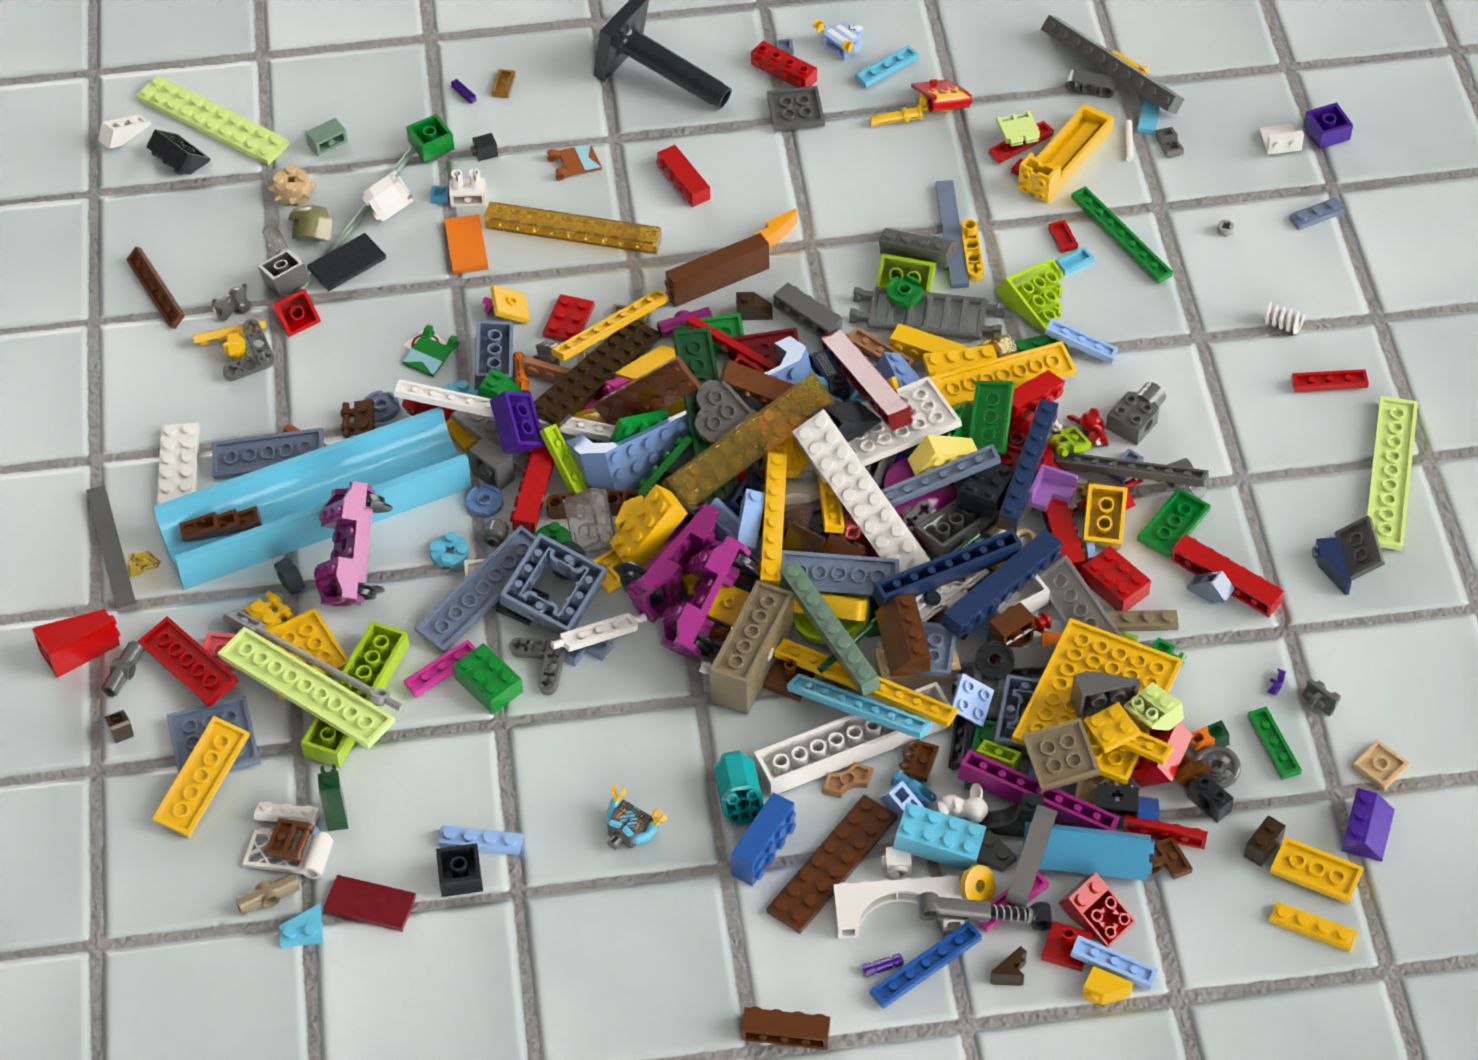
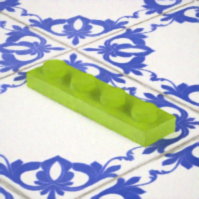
[539,424,590,493]

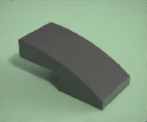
[1156,127,1184,158]

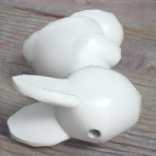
[937,783,988,824]

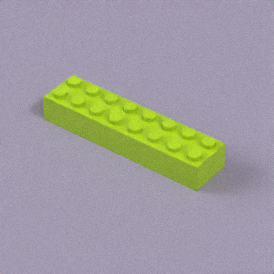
[301,621,410,768]

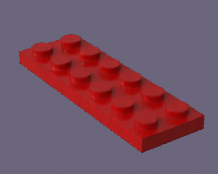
[137,616,239,707]

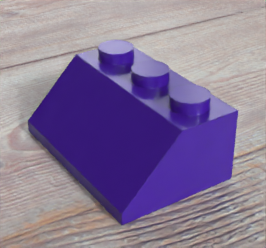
[489,391,545,453]
[1341,788,1395,862]

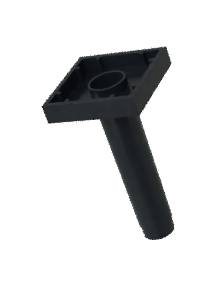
[593,0,732,109]

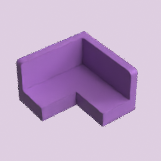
[1028,464,1078,512]

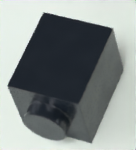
[470,133,498,162]

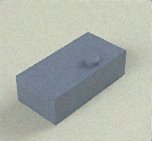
[474,320,513,390]

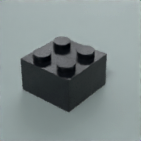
[436,843,483,897]

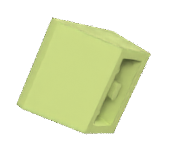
[1123,682,1184,730]

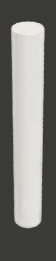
[1125,120,1133,161]

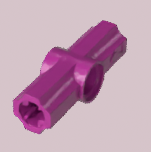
[657,307,713,337]

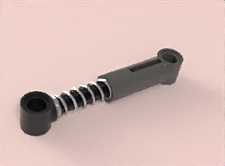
[918,892,1053,931]

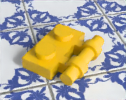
[244,591,294,630]

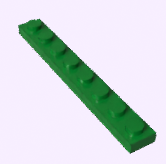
[1071,186,1173,284]

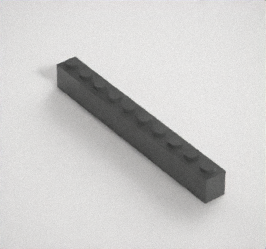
[1041,15,1185,114]

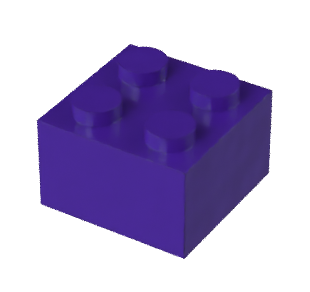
[1303,102,1353,149]

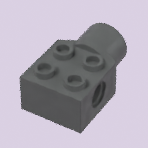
[1106,382,1166,445]

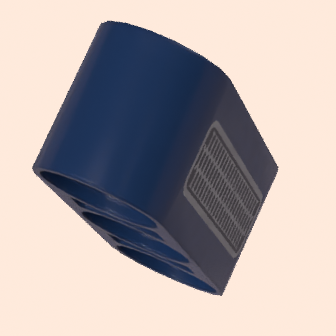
[808,349,841,394]

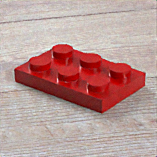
[542,294,595,342]

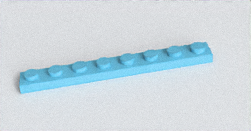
[787,673,932,740]

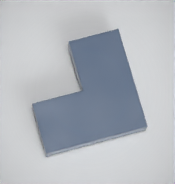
[564,640,613,666]

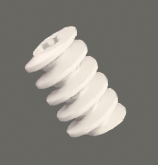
[1264,302,1305,334]

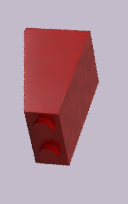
[32,609,121,678]

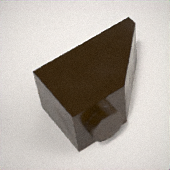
[736,292,773,320]

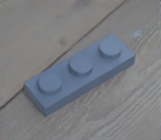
[1289,197,1345,230]

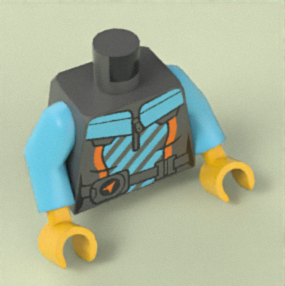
[606,785,667,850]

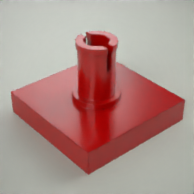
[1041,921,1094,972]

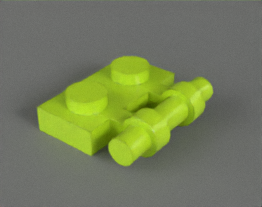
[1049,426,1091,457]

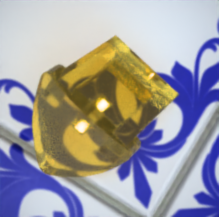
[128,551,161,577]

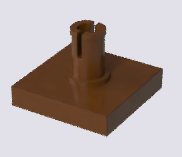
[764,658,816,702]

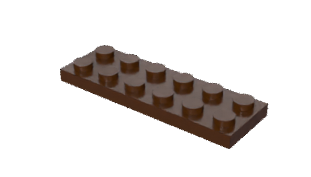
[593,355,701,426]

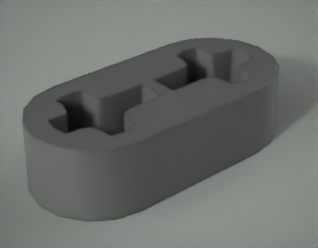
[902,501,933,532]

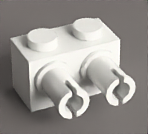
[449,168,486,207]

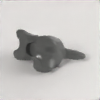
[212,283,251,321]

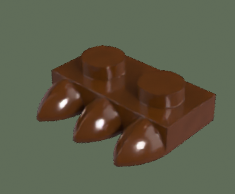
[899,740,939,783]

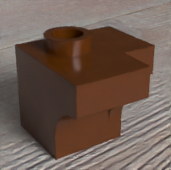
[1174,753,1213,789]

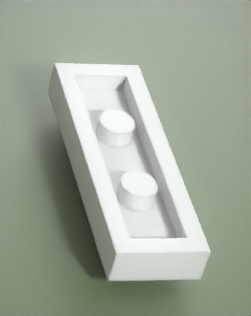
[254,802,320,826]

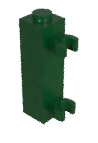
[317,764,348,831]

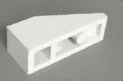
[98,115,151,149]

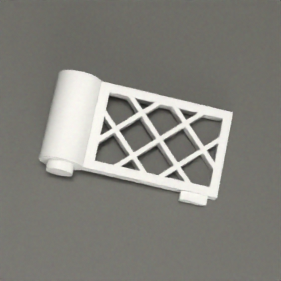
[243,827,333,879]

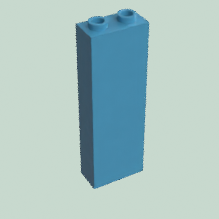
[1023,821,1155,881]

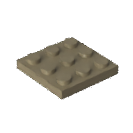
[1022,717,1101,792]

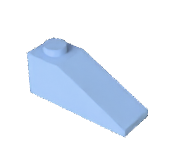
[737,489,765,551]
[879,781,924,820]

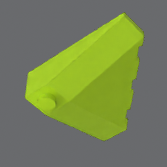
[995,258,1063,335]

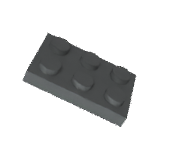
[1334,515,1385,581]

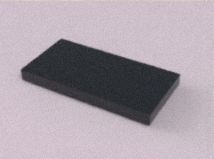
[307,233,386,292]

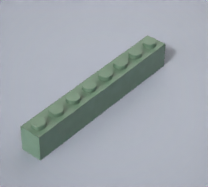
[780,560,881,697]

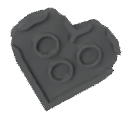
[694,380,755,444]

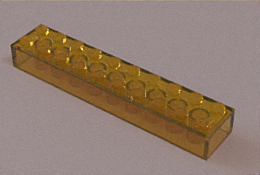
[661,372,836,509]

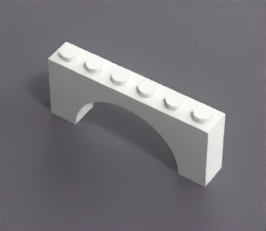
[833,875,965,939]

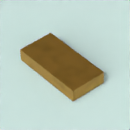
[491,69,516,98]

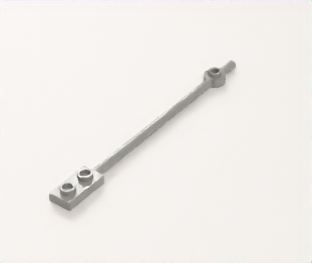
[223,609,404,712]

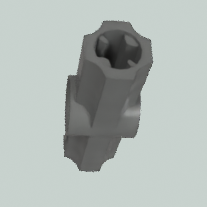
[101,640,145,697]

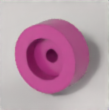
[482,296,494,315]

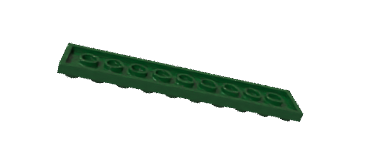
[672,327,738,505]

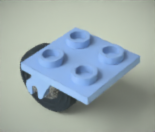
[951,666,994,727]

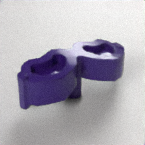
[1267,669,1286,695]

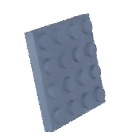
[166,696,261,774]

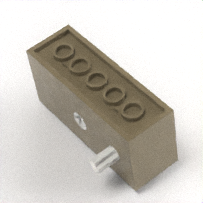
[699,580,794,715]

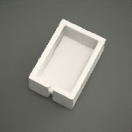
[990,575,1050,618]

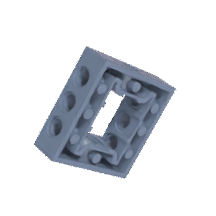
[500,533,607,636]
[995,674,1040,759]

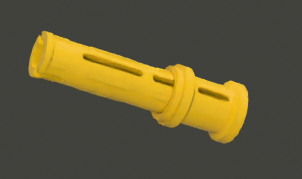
[870,105,923,127]

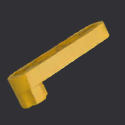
[961,219,984,281]

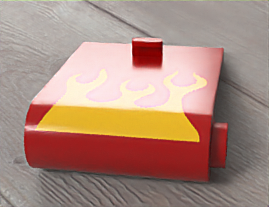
[911,79,973,113]

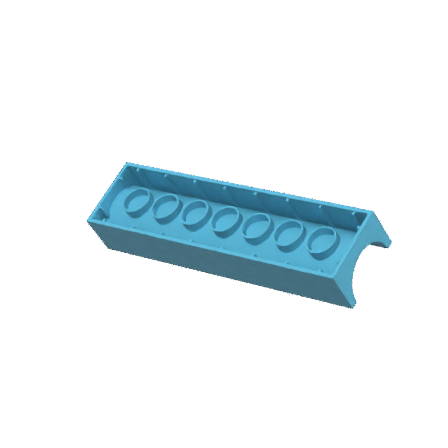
[153,407,472,590]

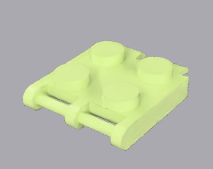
[996,110,1040,147]

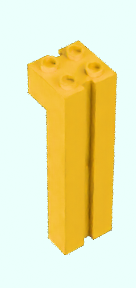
[1018,104,1114,204]

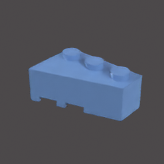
[876,352,921,388]

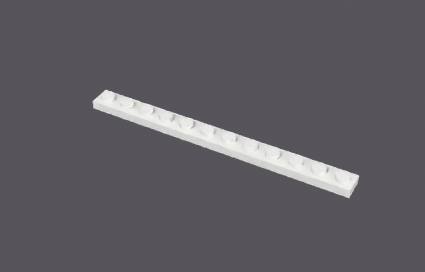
[394,379,615,443]

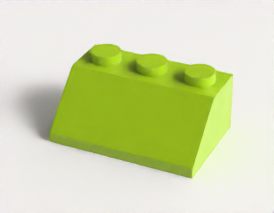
[876,253,937,292]

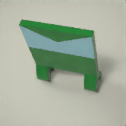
[402,325,459,377]

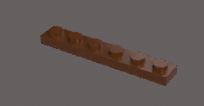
[126,246,185,329]

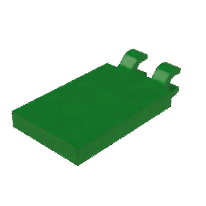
[674,313,744,354]

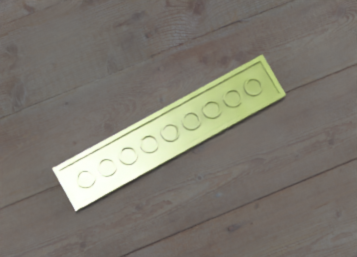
[136,75,290,165]
[1367,396,1418,551]
[218,627,395,749]

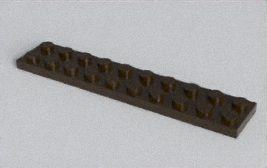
[534,320,661,428]

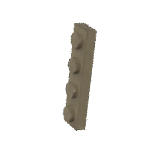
[1106,610,1179,631]

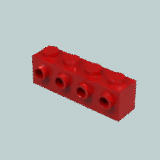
[751,41,817,88]

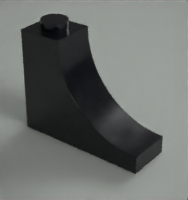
[978,793,1044,837]

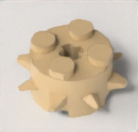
[268,165,316,206]

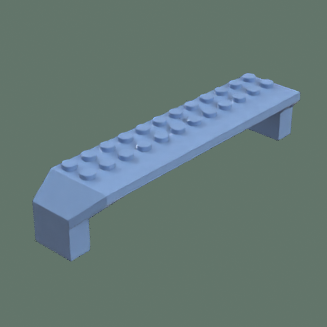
[565,336,813,491]

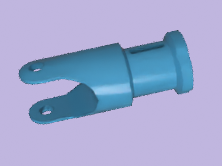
[891,769,937,807]

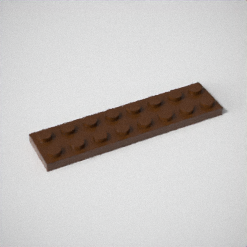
[766,795,897,934]

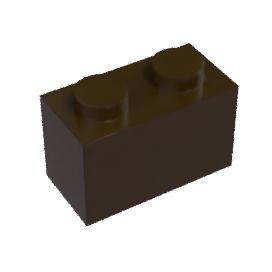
[1243,815,1286,867]

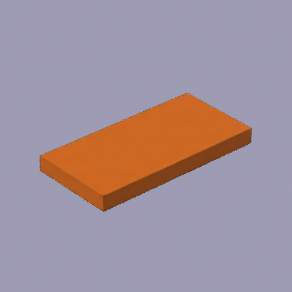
[444,214,488,274]

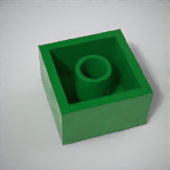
[406,114,455,162]

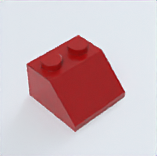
[269,289,321,337]

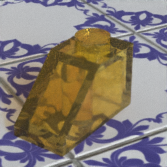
[977,334,1019,358]

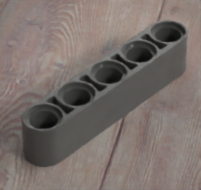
[1005,805,1058,908]

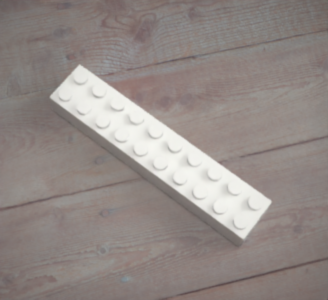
[792,409,931,573]
[754,682,954,795]

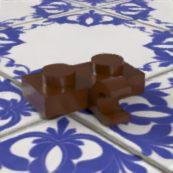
[1149,836,1193,880]

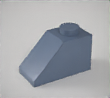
[1186,571,1235,603]

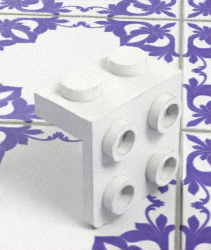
[1259,124,1304,155]

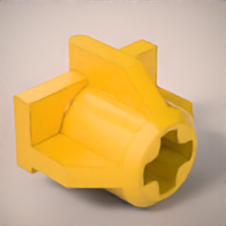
[223,332,248,360]

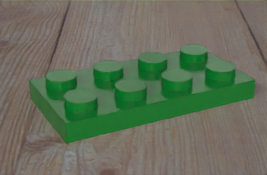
[969,381,1015,455]
[1137,487,1211,558]

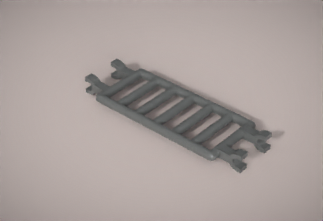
[849,286,1005,340]

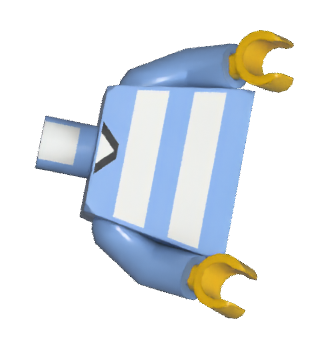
[812,19,863,61]

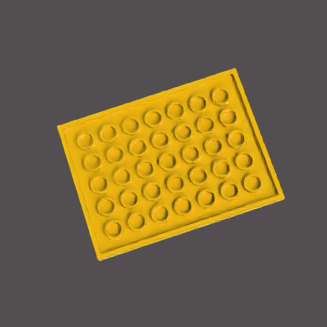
[1011,618,1183,785]

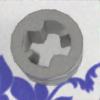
[1217,220,1234,237]

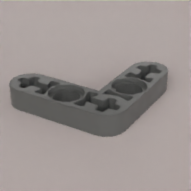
[223,319,274,381]
[509,637,566,695]

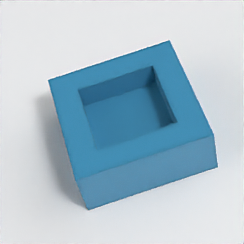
[430,186,449,203]

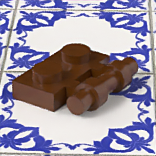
[340,399,375,438]

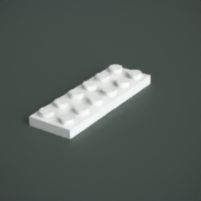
[157,423,200,505]

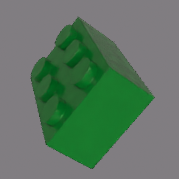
[453,643,523,714]

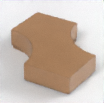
[822,763,874,799]

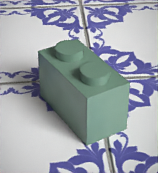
[306,118,348,156]

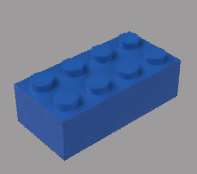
[731,793,796,886]

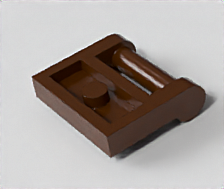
[265,818,315,864]

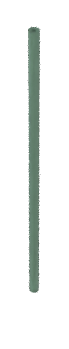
[295,147,415,292]

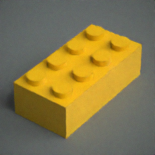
[609,484,688,567]

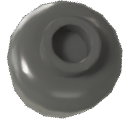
[482,519,510,547]

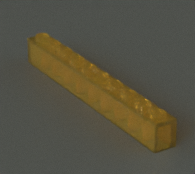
[484,201,662,255]

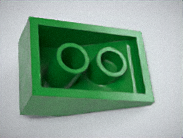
[476,369,523,399]

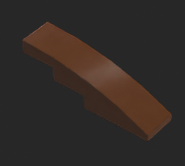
[179,506,262,542]

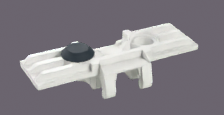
[915,569,989,622]

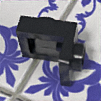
[826,372,850,401]

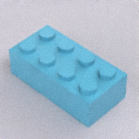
[893,802,986,871]

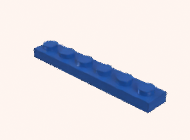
[870,921,982,1009]

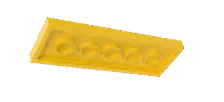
[153,716,250,838]

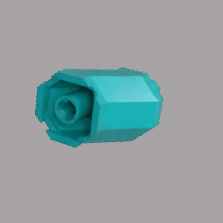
[713,750,764,825]

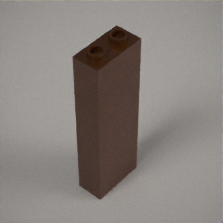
[664,233,770,307]

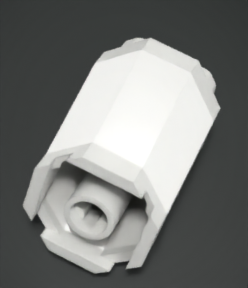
[362,171,414,221]

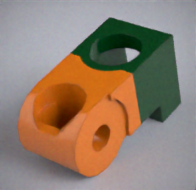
[1190,720,1230,753]

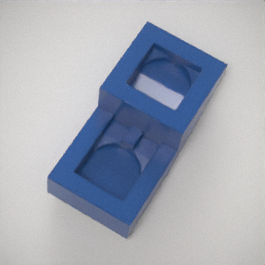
[1137,796,1159,821]

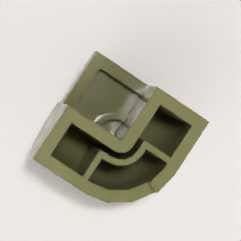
[288,205,332,242]

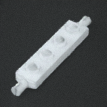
[550,613,647,652]

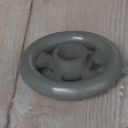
[1193,745,1241,789]

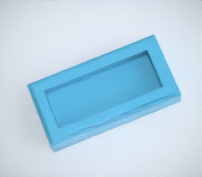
[1055,247,1095,276]

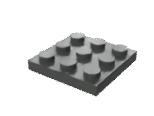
[767,86,825,132]

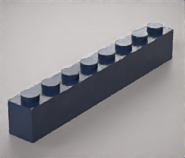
[998,399,1059,533]
[872,529,1022,607]
[941,530,1063,639]

